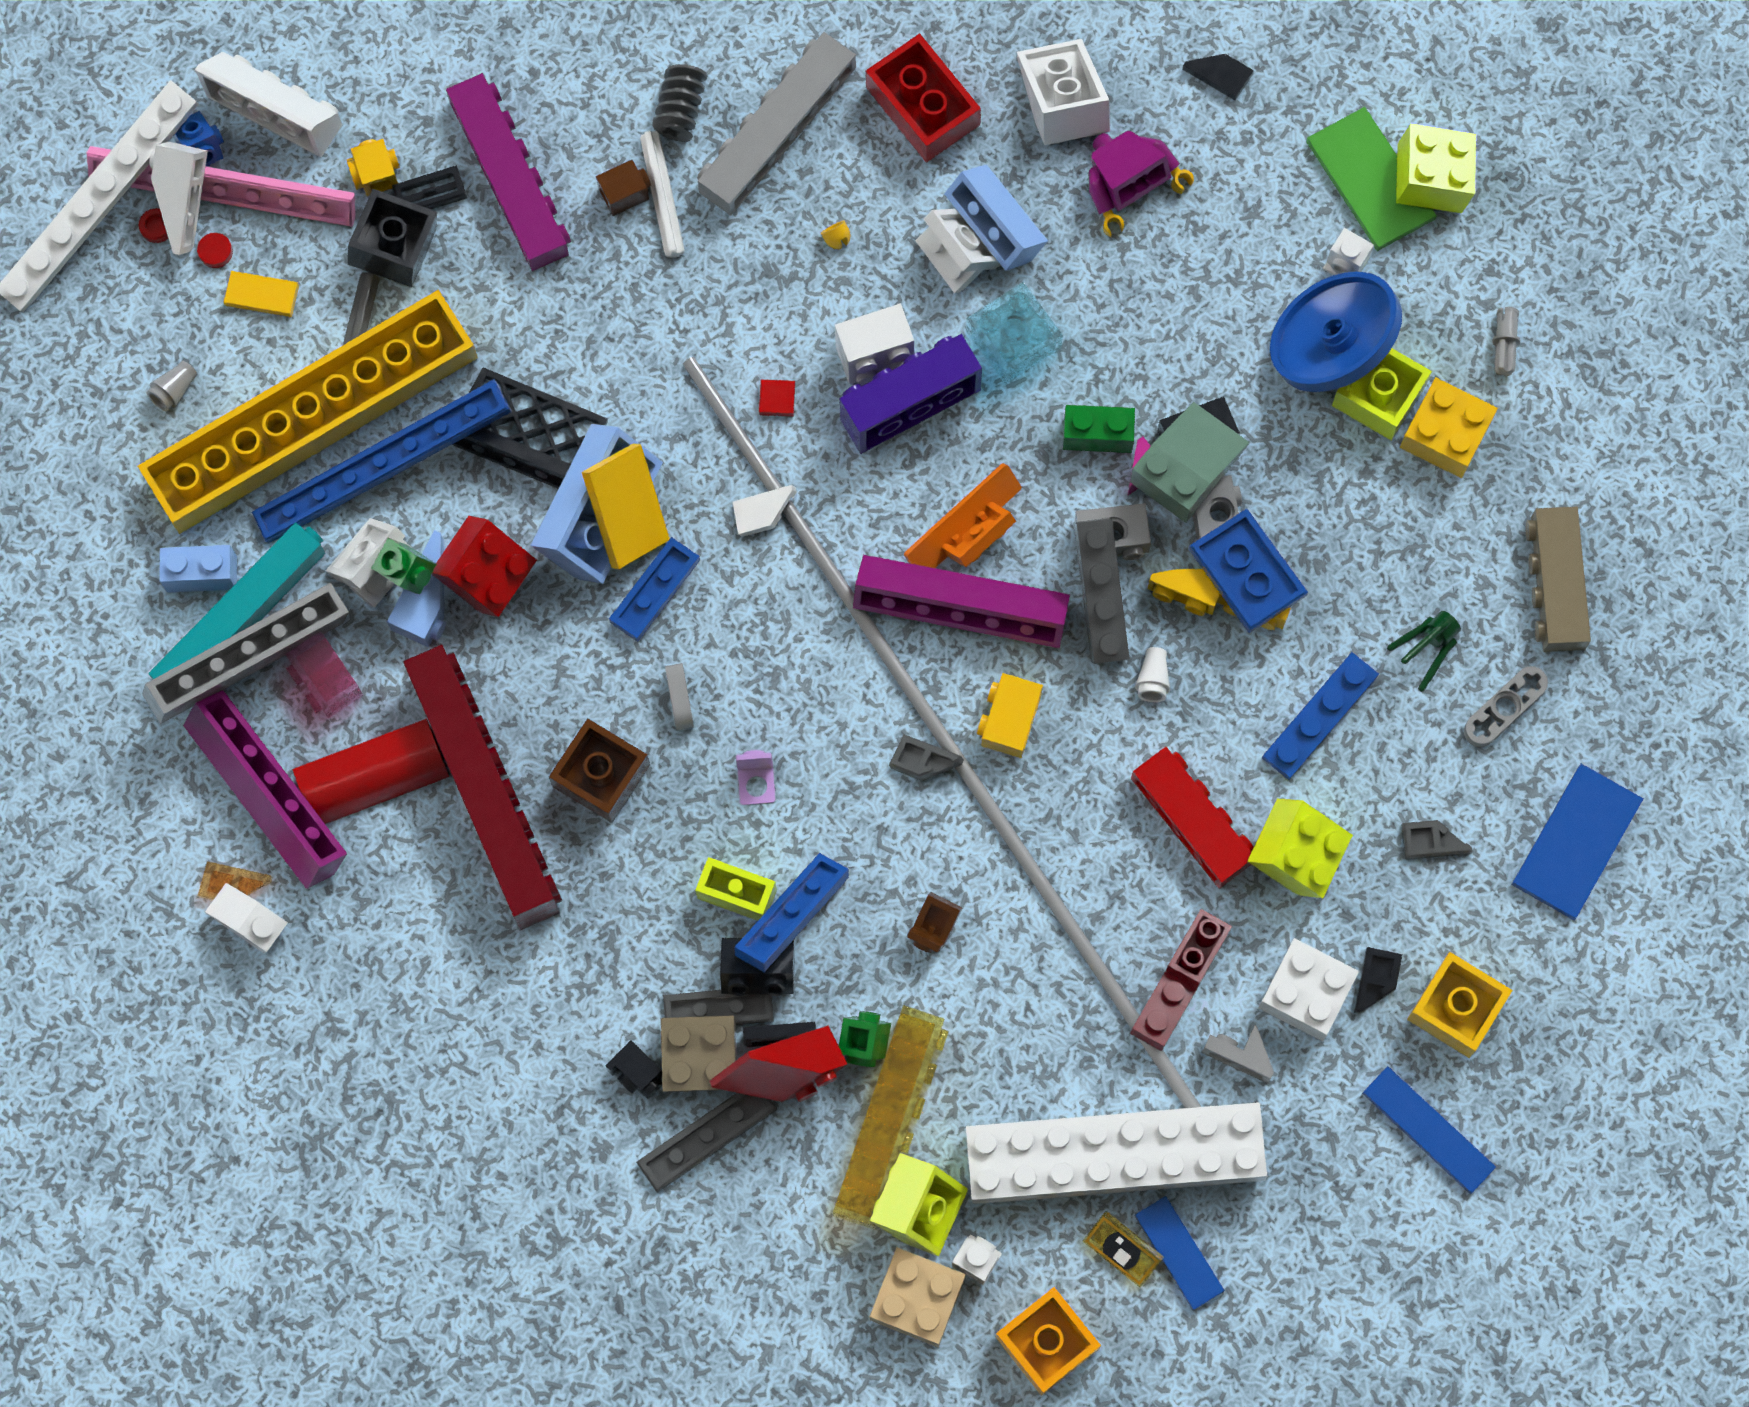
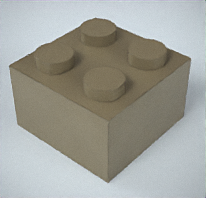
[661,1016,737,1092]

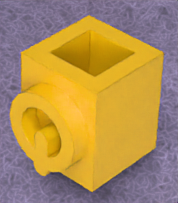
[346,139,400,196]

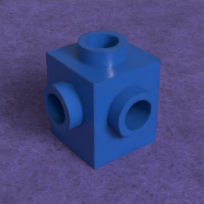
[173,111,224,167]

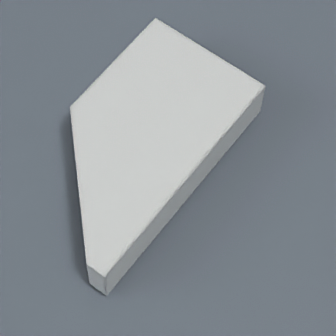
[733,485,797,536]

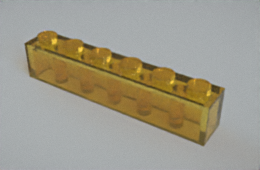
[833,1005,949,1230]

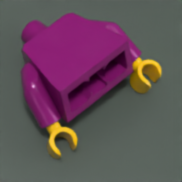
[1088,131,1194,237]

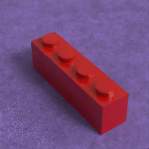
[1131,746,1254,889]

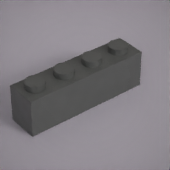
[1073,518,1130,664]

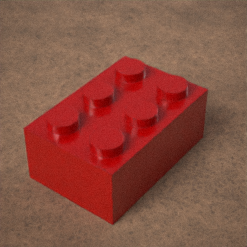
[865,33,981,163]

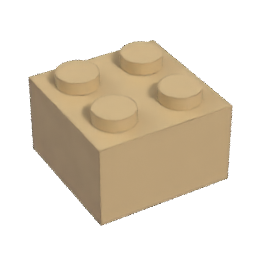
[869,1247,966,1348]

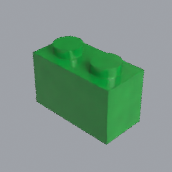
[1063,405,1135,453]

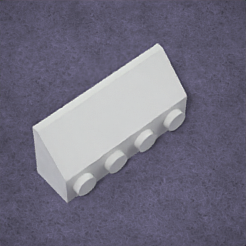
[195,52,342,157]

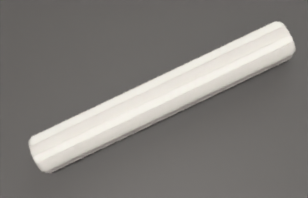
[640,131,685,258]

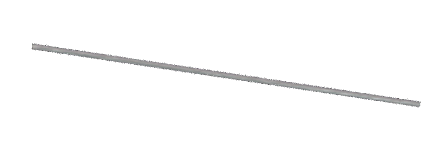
[683,357,1201,1108]

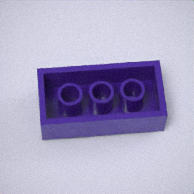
[839,333,982,454]

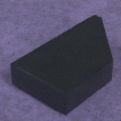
[1182,54,1254,101]
[1354,947,1403,1014]

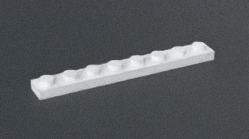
[0,80,199,312]

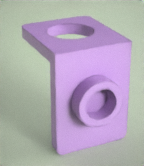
[736,750,775,805]

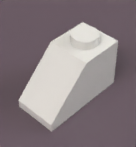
[205,883,288,953]

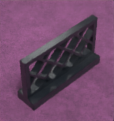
[452,367,608,489]

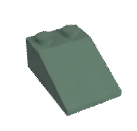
[1130,402,1250,523]

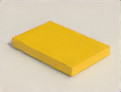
[582,443,670,569]

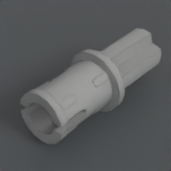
[1492,307,1520,376]

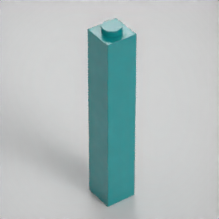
[148,522,326,680]

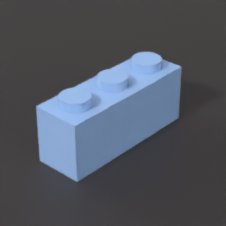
[944,164,1048,271]

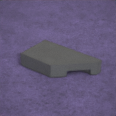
[1401,820,1472,860]

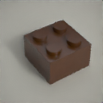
[549,718,650,823]

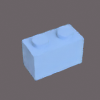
[159,545,237,593]

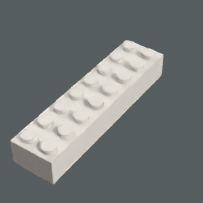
[966,1102,1267,1204]

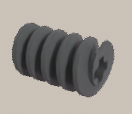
[652,64,708,142]

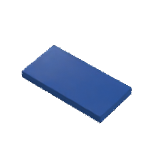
[1511,763,1644,921]

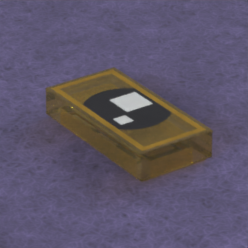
[1083,1211,1164,1287]

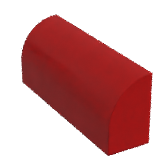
[292,718,449,824]

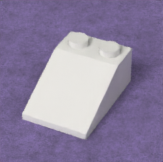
[1017,39,1110,145]

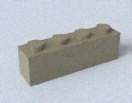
[1525,507,1591,652]

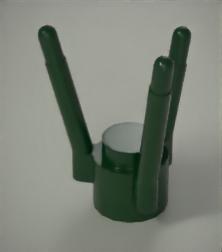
[1387,611,1461,692]

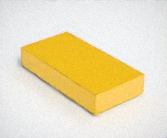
[224,271,299,317]

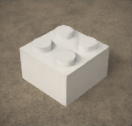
[835,303,914,386]
[1258,938,1359,1041]

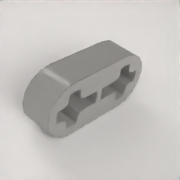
[665,663,694,731]

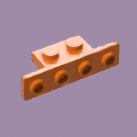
[904,463,1022,568]

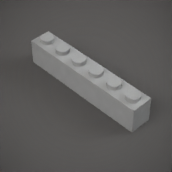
[697,32,856,216]
[142,583,349,724]

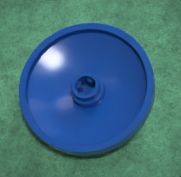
[1270,272,1402,392]

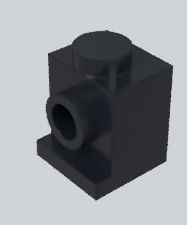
[605,1040,662,1099]

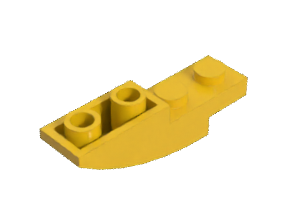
[1147,569,1291,630]

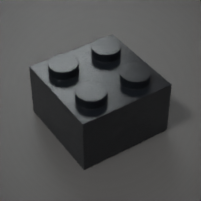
[348,189,437,288]

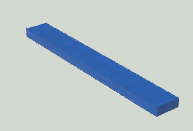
[252,379,512,543]

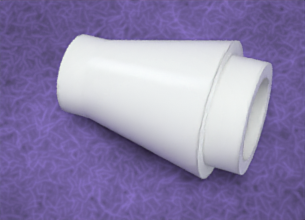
[1135,647,1170,702]

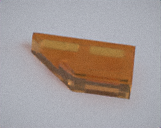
[198,861,273,900]

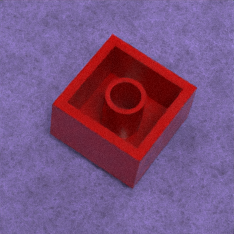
[432,515,537,617]

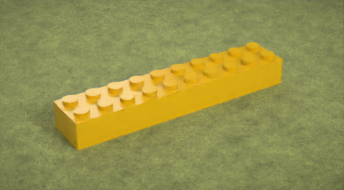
[137,289,478,534]

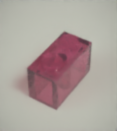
[285,631,363,718]

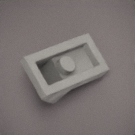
[1202,1025,1274,1084]

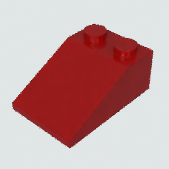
[709,1025,847,1102]

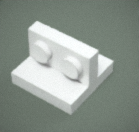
[915,209,1000,293]
[326,518,412,608]

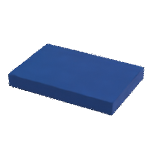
[1188,509,1308,633]

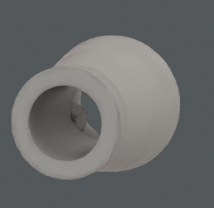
[146,361,197,411]

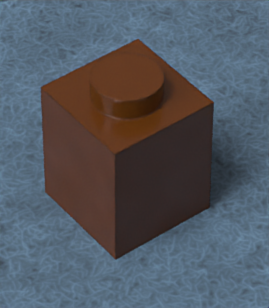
[596,159,652,216]

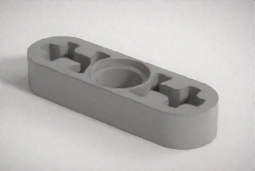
[1464,666,1548,747]

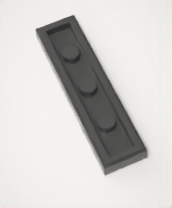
[636,1093,777,1193]

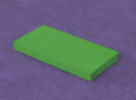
[1306,107,1437,251]

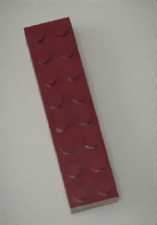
[403,644,562,930]

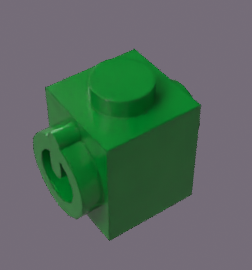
[371,538,437,595]
[839,1011,891,1067]

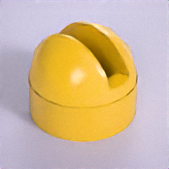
[821,220,851,250]

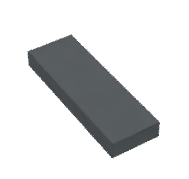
[663,990,774,1025]

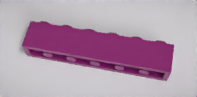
[446,73,571,272]
[853,554,1070,648]
[183,690,347,889]

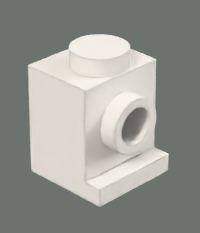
[1323,228,1374,275]
[952,1234,1002,1285]

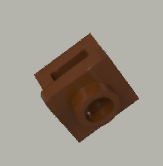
[907,892,962,953]

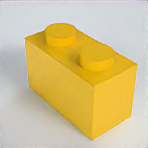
[977,673,1043,758]

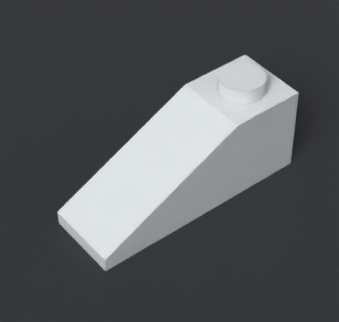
[150,142,208,255]

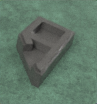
[889,734,964,781]

